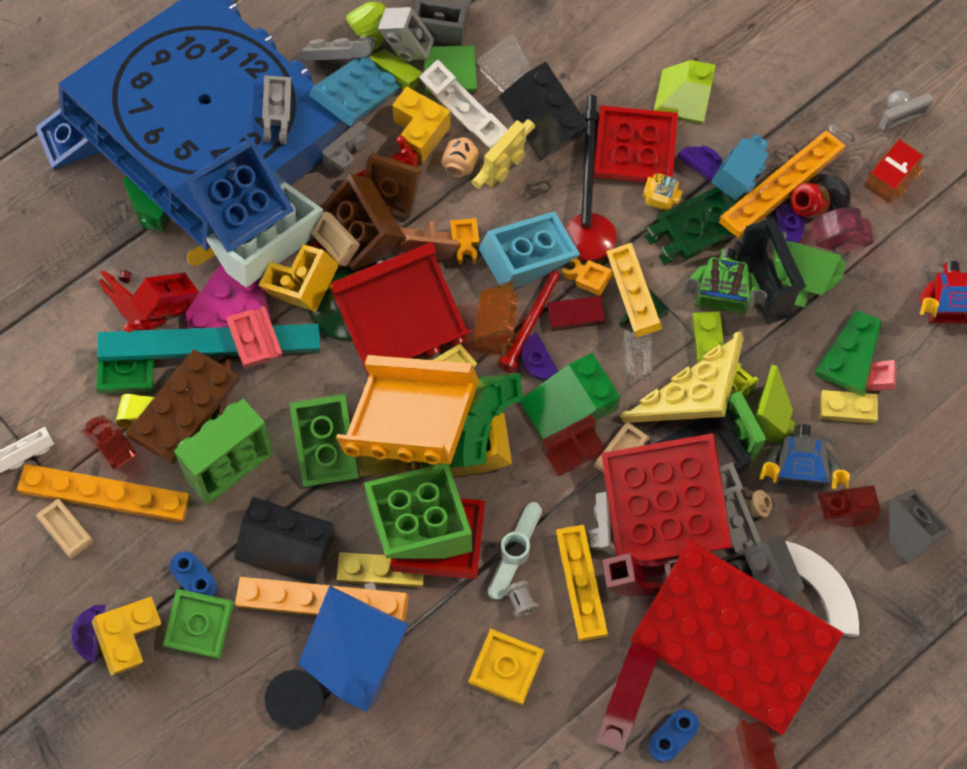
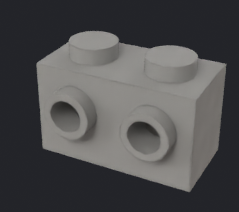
[378,7,434,61]

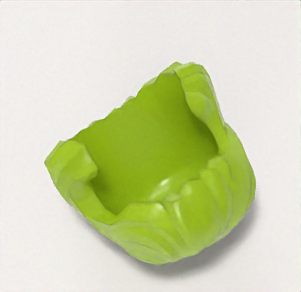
[346,2,388,52]

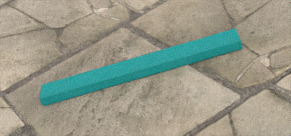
[97,324,320,361]

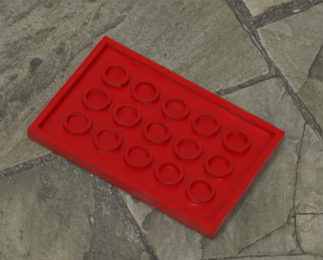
[630,540,844,735]

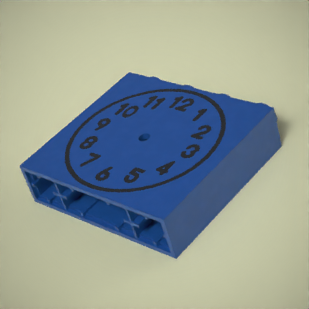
[58,0,347,251]

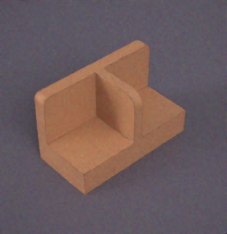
[398,221,459,261]

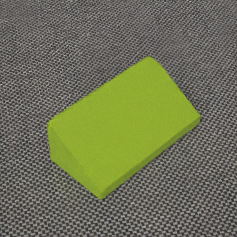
[369,49,423,90]

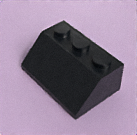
[498,62,589,161]
[234,497,335,584]

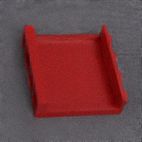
[329,242,471,377]

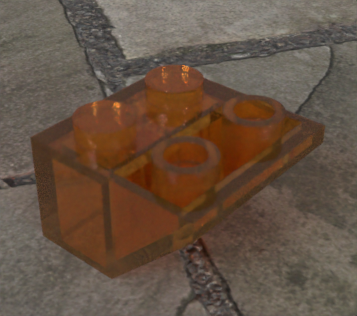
[474,282,518,355]

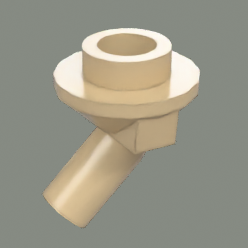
[744,490,772,518]

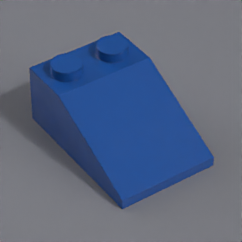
[35,109,100,169]

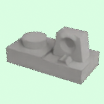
[322,120,368,173]
[587,492,616,555]

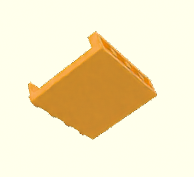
[336,355,479,465]

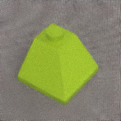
[654,60,716,124]
[755,365,795,444]

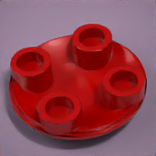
[565,213,617,262]

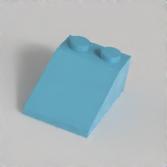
[479,211,580,292]

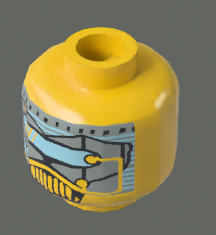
[642,173,683,211]

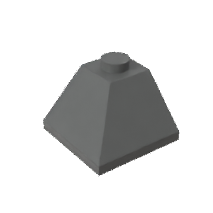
[889,489,952,563]

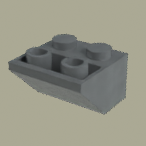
[414,0,471,45]
[721,534,804,598]

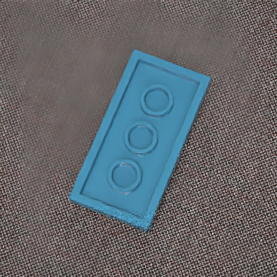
[309,57,402,127]

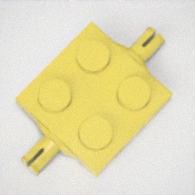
[471,119,535,189]

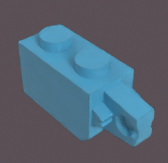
[711,133,769,201]

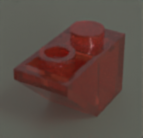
[81,415,137,470]
[818,485,881,527]

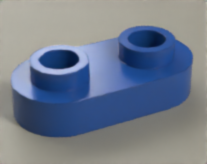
[170,551,218,597]
[648,709,699,763]

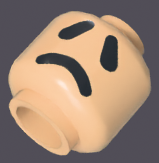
[441,137,479,178]

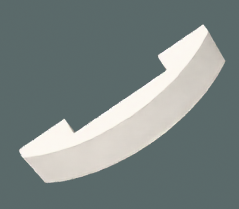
[419,60,508,149]

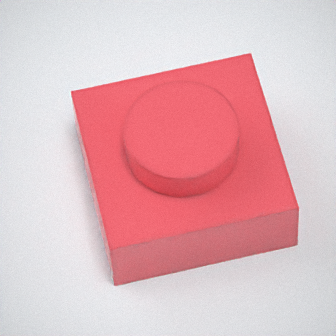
[866,360,897,391]

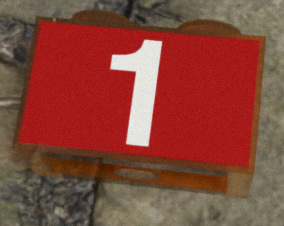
[864,138,925,204]

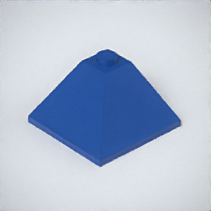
[185,139,294,253]
[298,586,409,712]

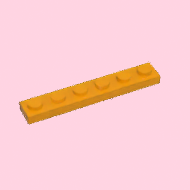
[719,131,846,239]
[17,464,190,523]
[235,577,409,622]

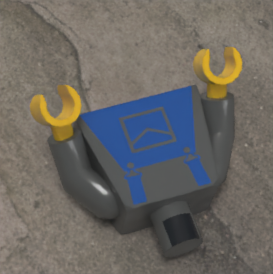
[760,424,850,492]

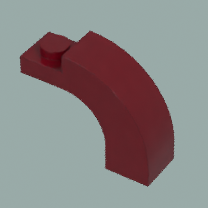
[602,553,679,596]
[595,643,659,753]

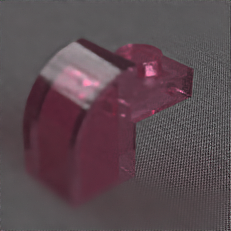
[810,207,874,251]

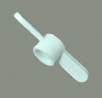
[488,502,542,599]

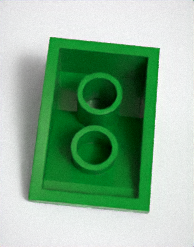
[519,353,621,447]

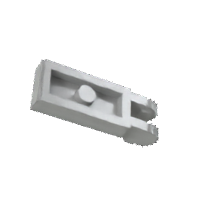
[302,36,376,61]
[262,75,291,144]

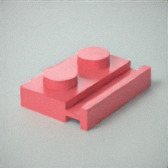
[226,306,282,369]

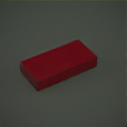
[547,296,605,331]

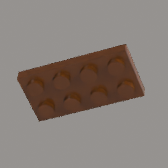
[126,349,240,464]

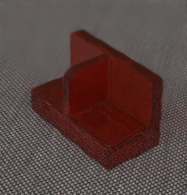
[542,415,606,476]
[735,720,778,769]

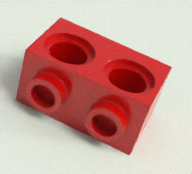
[130,272,200,320]

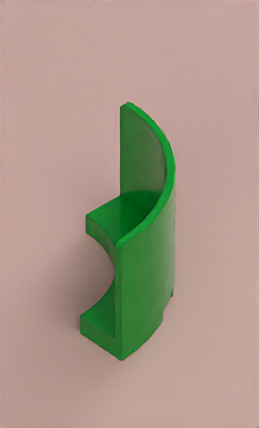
[422,373,523,468]

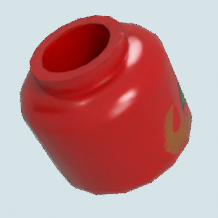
[790,183,830,218]

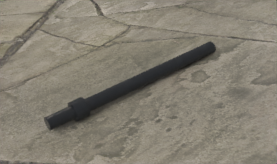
[581,95,599,229]

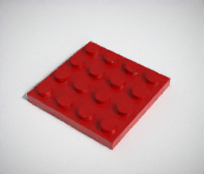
[601,433,733,561]

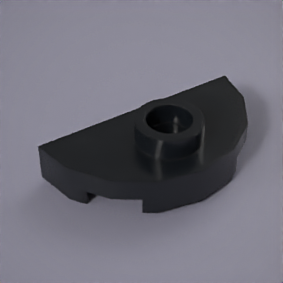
[810,174,851,221]

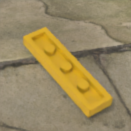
[606,243,662,338]
[556,525,608,642]

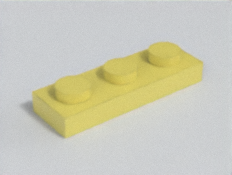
[337,552,424,588]

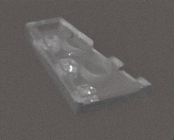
[475,33,532,92]

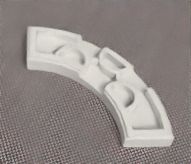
[785,541,859,638]

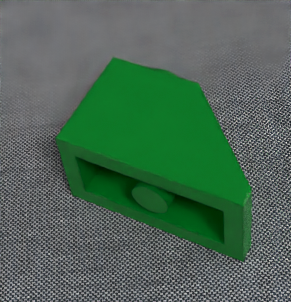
[123,176,170,232]

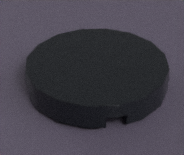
[264,669,324,730]

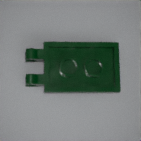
[644,187,738,265]

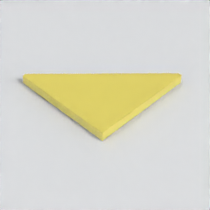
[620,332,744,423]

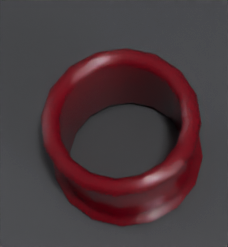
[118,270,132,283]

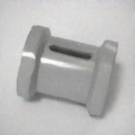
[504,580,539,618]

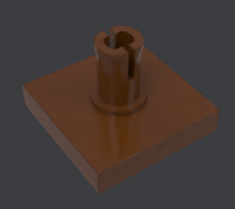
[365,153,422,220]

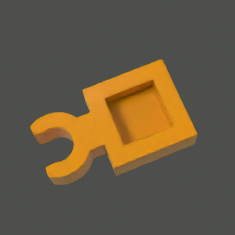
[450,218,479,265]
[562,258,613,296]

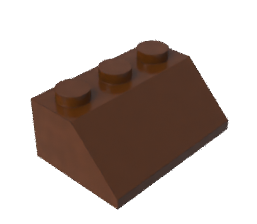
[320,174,406,270]

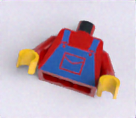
[919,261,967,324]

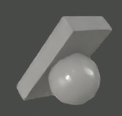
[879,90,934,132]

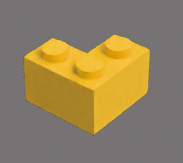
[392,87,450,164]
[258,244,339,312]
[91,596,161,677]

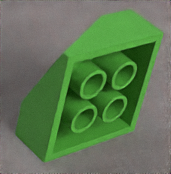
[174,398,273,505]
[364,464,472,558]

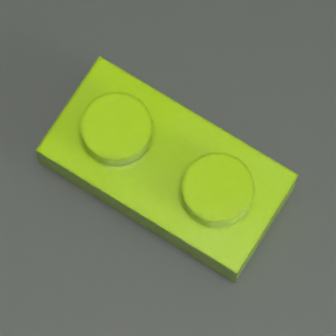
[692,312,724,364]

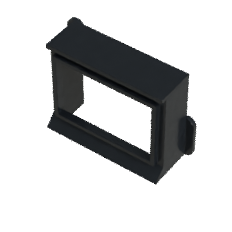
[734,218,806,324]
[643,409,752,474]

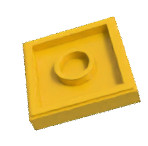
[468,628,545,706]

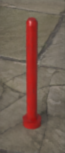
[498,270,559,373]

